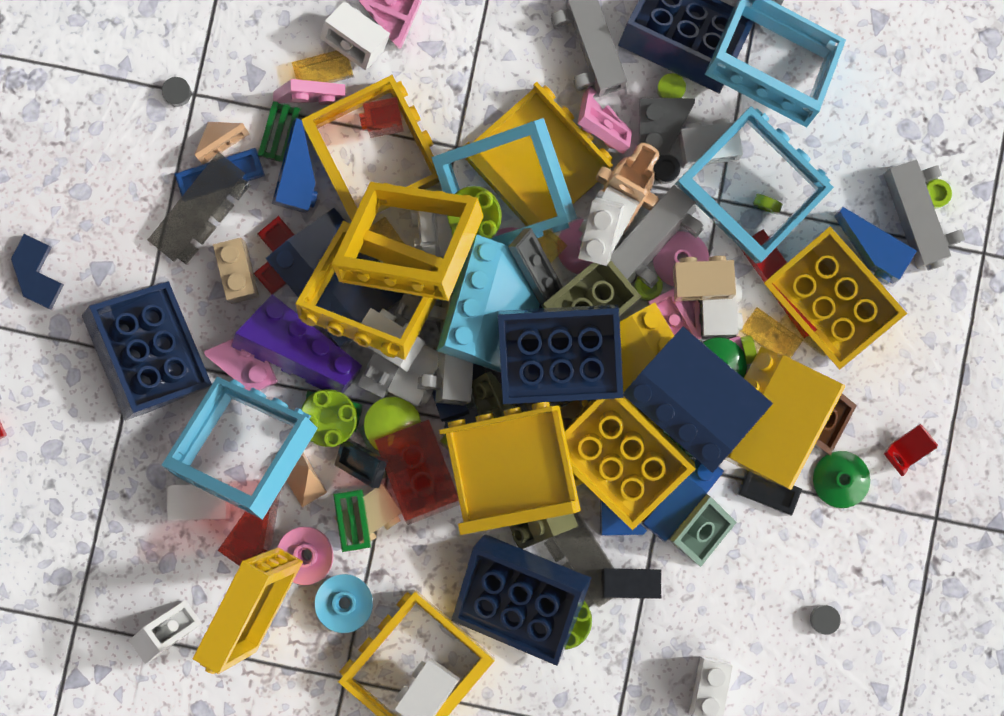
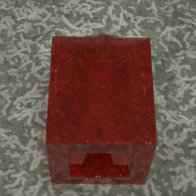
[359,97,404,138]

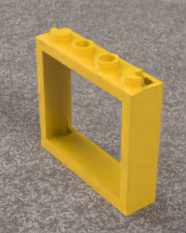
[301,75,440,221]
[332,182,483,301]
[295,221,443,360]
[192,547,303,674]
[338,590,495,716]

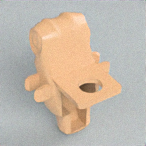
[596,142,659,236]

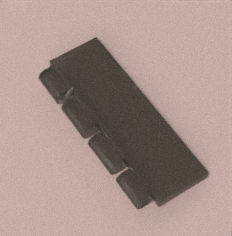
[147,152,251,265]
[544,512,614,608]

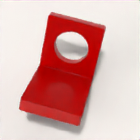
[884,424,938,476]

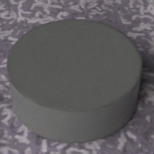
[162,77,192,107]
[810,605,841,635]

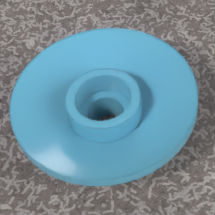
[315,574,373,633]

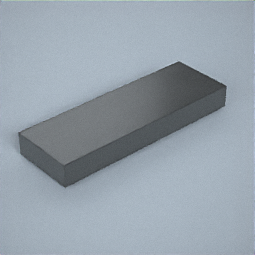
[508,228,563,308]

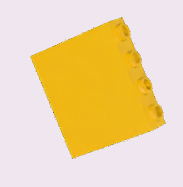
[464,82,613,226]
[439,402,581,535]

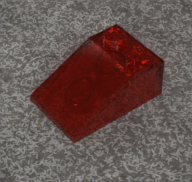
[375,419,460,525]
[217,490,281,566]

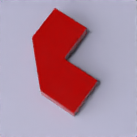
[253,215,295,295]

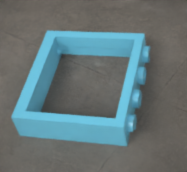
[705,0,846,128]
[675,106,834,264]
[431,118,577,246]
[162,377,317,520]

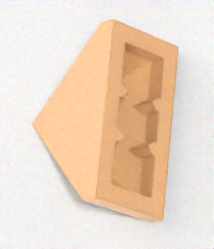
[195,122,250,164]
[273,452,327,507]

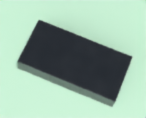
[334,438,388,488]
[737,470,802,516]
[603,568,662,599]

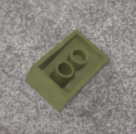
[541,260,642,316]

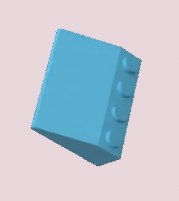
[436,235,540,372]

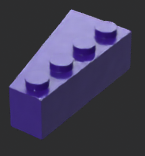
[231,294,362,393]

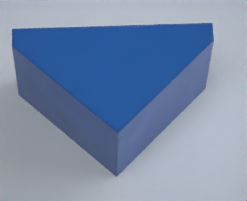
[600,499,647,535]

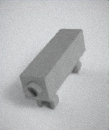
[551,0,627,97]
[883,159,965,271]
[610,185,704,289]
[357,293,423,398]
[417,293,473,406]

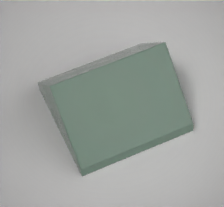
[668,494,737,567]

